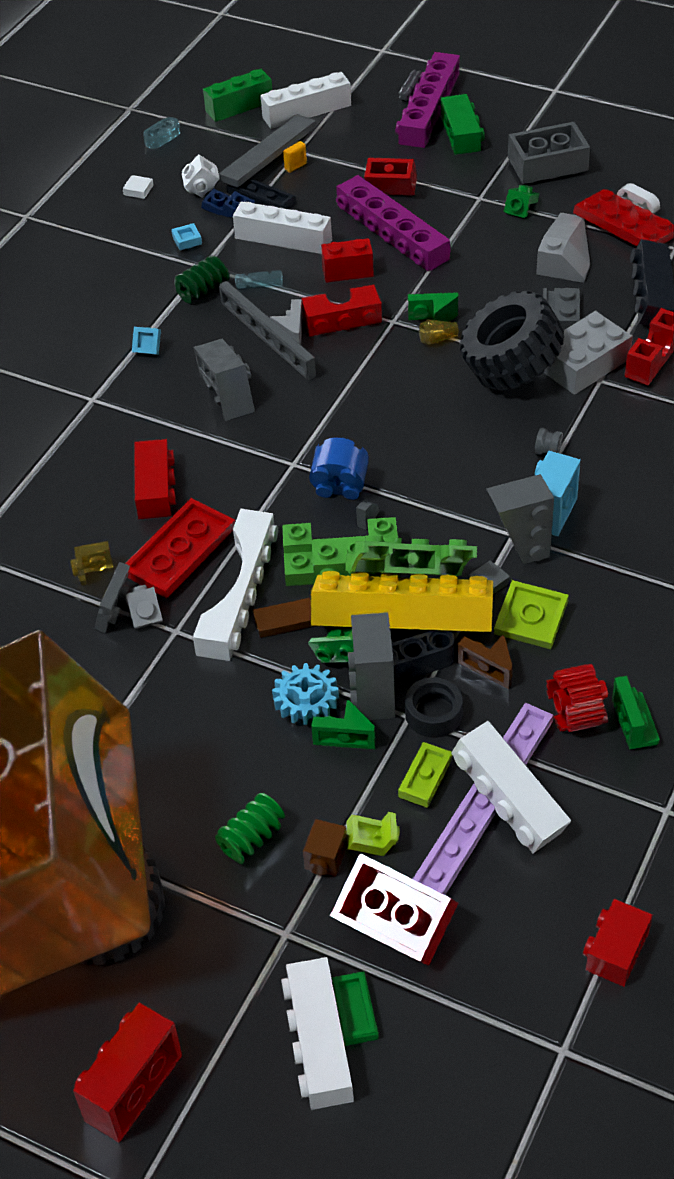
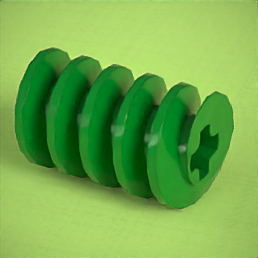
[215,793,285,865]

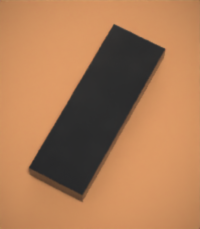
[227,178,296,210]

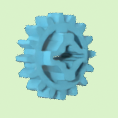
[272,663,339,725]

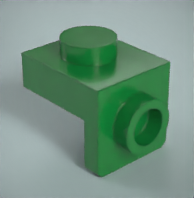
[504,185,540,218]

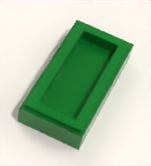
[331,971,378,1046]

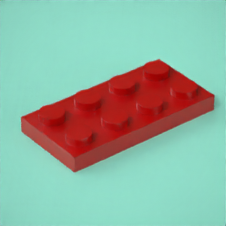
[573,189,674,246]
[125,498,235,599]

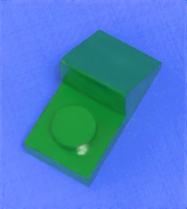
[408,293,458,332]
[312,700,375,749]

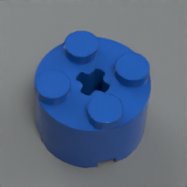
[309,438,369,500]

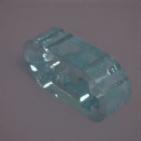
[143,117,180,148]

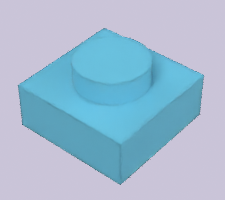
[171,223,202,250]
[132,327,161,355]

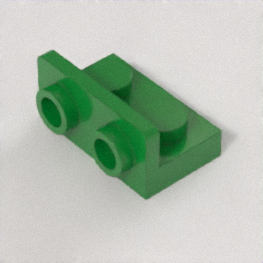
[308,628,353,663]
[612,676,660,750]

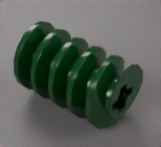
[174,255,230,304]

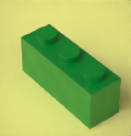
[203,69,272,122]
[441,94,485,155]

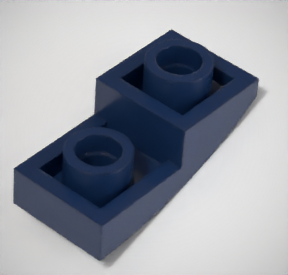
[201,188,255,218]

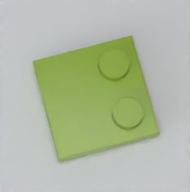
[494,580,569,649]

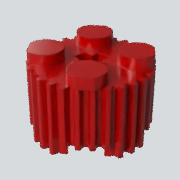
[546,664,608,732]

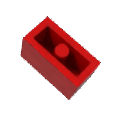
[364,158,417,195]
[321,238,374,283]
[583,899,653,987]

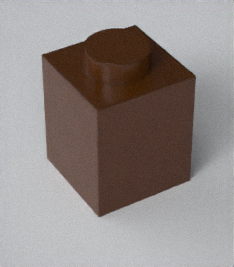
[303,819,348,877]

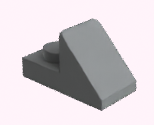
[270,299,303,345]

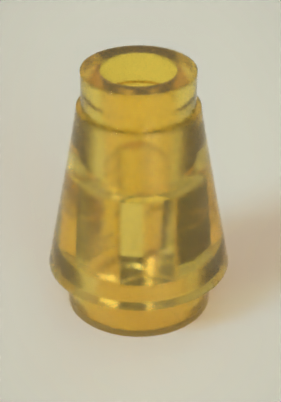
[419,319,458,345]

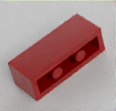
[134,439,176,519]

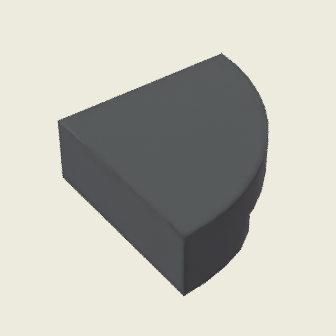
[356,502,379,530]

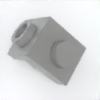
[125,585,163,630]

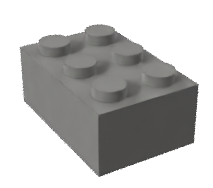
[544,311,633,395]

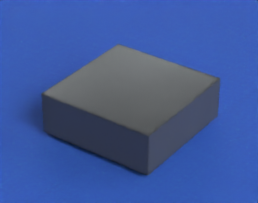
[469,560,510,594]

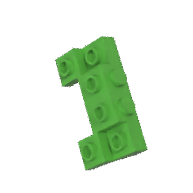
[282,517,400,586]
[345,536,477,576]

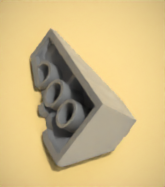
[537,213,590,283]

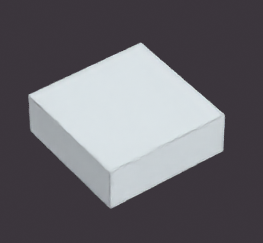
[123,175,154,199]

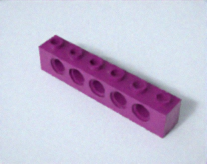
[395,52,460,148]
[336,175,450,272]

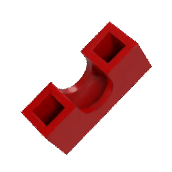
[301,284,382,336]
[625,308,674,385]

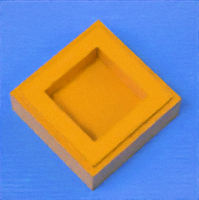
[283,141,307,173]

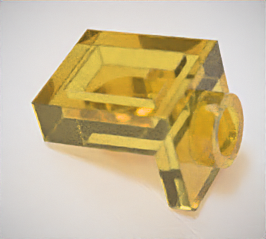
[71,541,113,585]

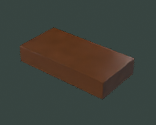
[253,598,313,638]

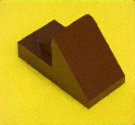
[458,635,513,689]

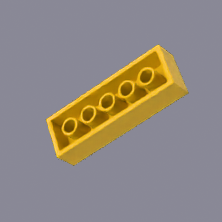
[311,571,493,632]

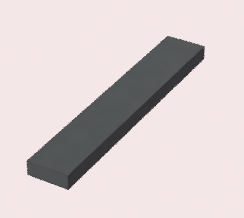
[219,114,316,188]
[219,281,316,380]

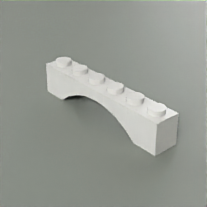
[193,509,278,661]

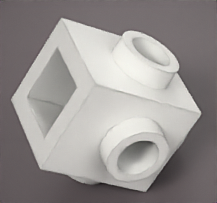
[181,154,220,198]

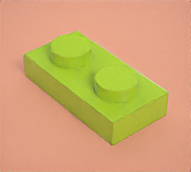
[398,742,452,808]

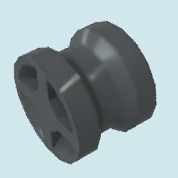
[534,428,563,455]

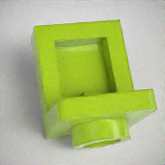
[347,812,400,856]

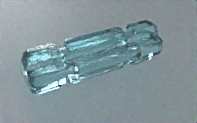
[235,270,283,289]

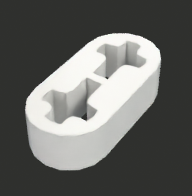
[617,183,660,214]

